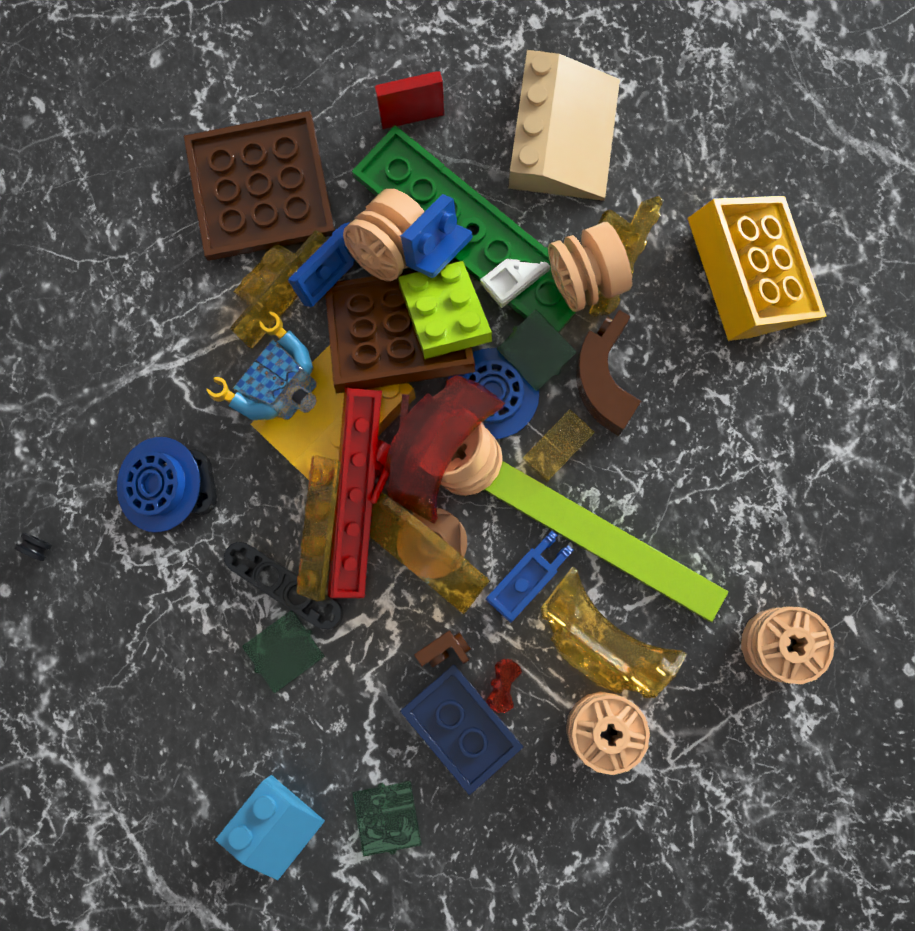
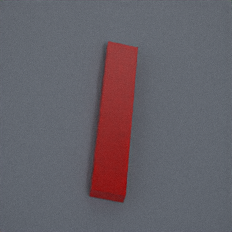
[328,388,382,598]

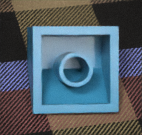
[215,775,325,880]

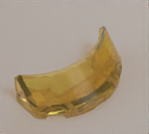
[370,493,490,614]
[541,567,687,698]

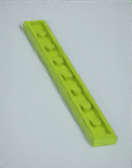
[483,461,729,622]

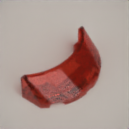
[385,375,505,524]

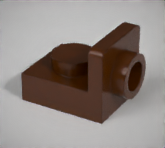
[414,630,471,668]

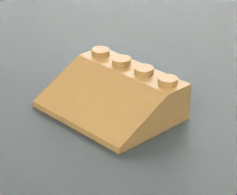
[508,50,620,201]

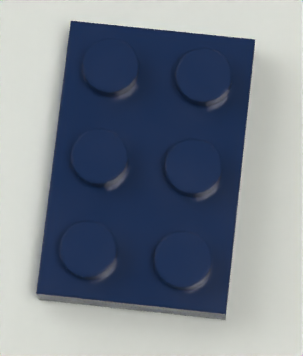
[400,664,524,796]

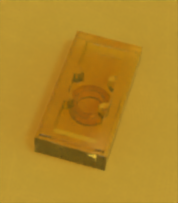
[523,409,595,482]

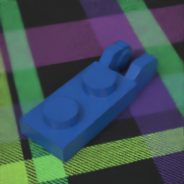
[288,222,355,307]
[485,530,574,623]

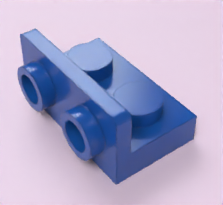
[401,194,473,278]

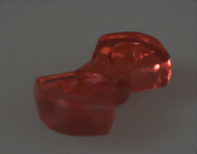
[486,659,522,713]

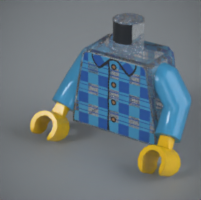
[206,312,317,420]

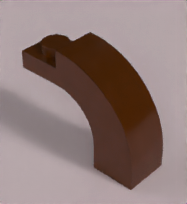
[576,310,642,436]

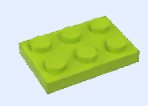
[398,261,492,359]

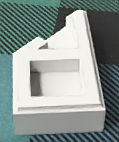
[480,259,550,308]

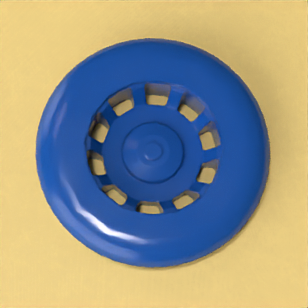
[446,348,539,439]
[117,437,200,532]

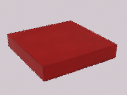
[375,71,444,129]

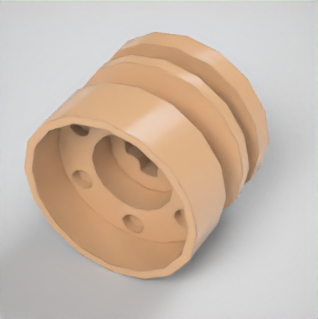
[343,189,425,281]
[548,222,632,312]
[413,406,503,496]
[741,606,834,684]
[566,692,650,775]

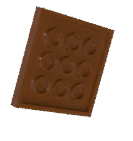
[184,111,335,261]
[325,270,475,394]

